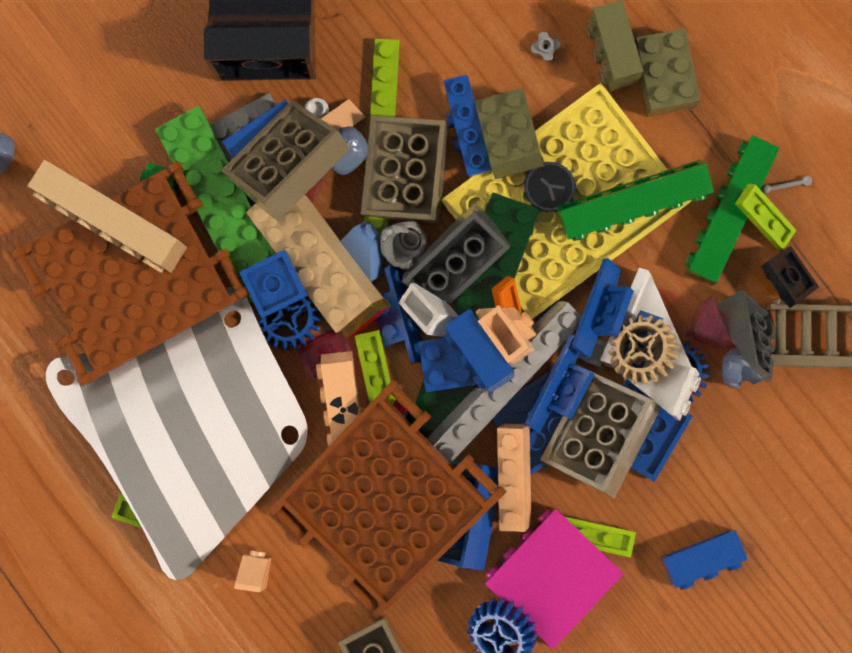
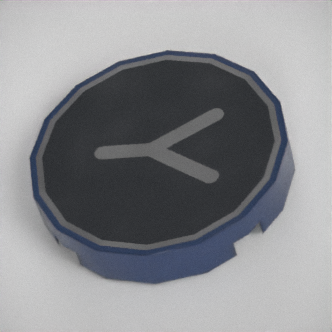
[525,162,575,212]

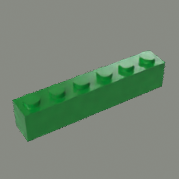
[684,135,780,286]
[556,160,714,241]

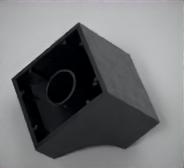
[204,0,316,81]

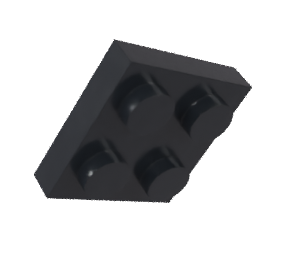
[760,246,819,308]

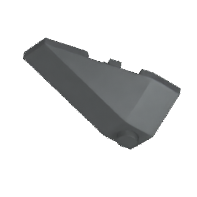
[717,290,776,381]

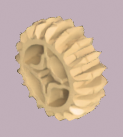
[608,315,679,384]

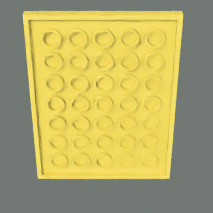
[441,83,691,319]

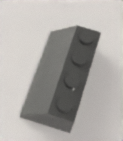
[402,203,511,305]

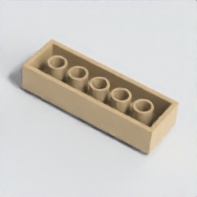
[28,159,187,273]
[246,195,384,333]

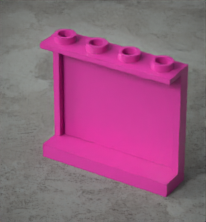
[484,508,624,649]

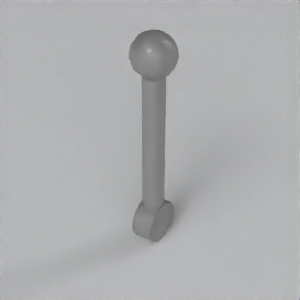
[761,176,812,194]

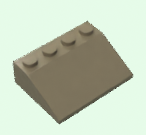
[221,100,350,221]
[361,116,449,225]
[540,372,661,499]

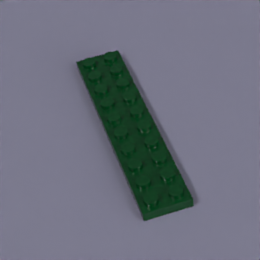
[409,192,540,438]

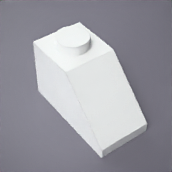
[399,283,458,337]

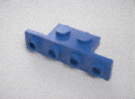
[444,75,492,177]
[572,258,634,358]
[373,266,423,364]
[525,334,594,433]

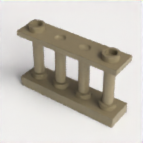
[765,299,852,369]

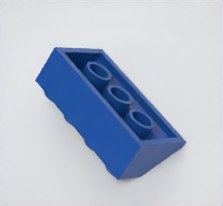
[437,459,498,570]

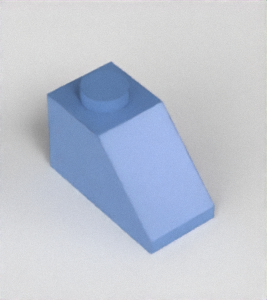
[340,221,384,282]

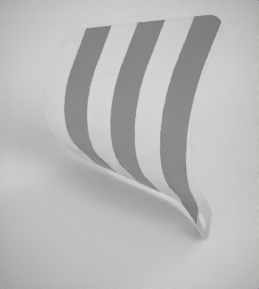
[46,287,308,580]

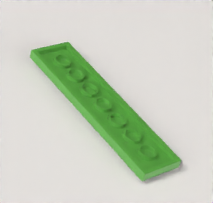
[155,105,277,305]

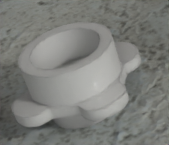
[531,32,560,61]

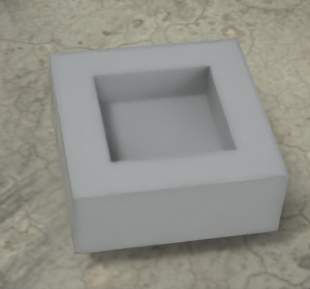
[578,339,607,368]

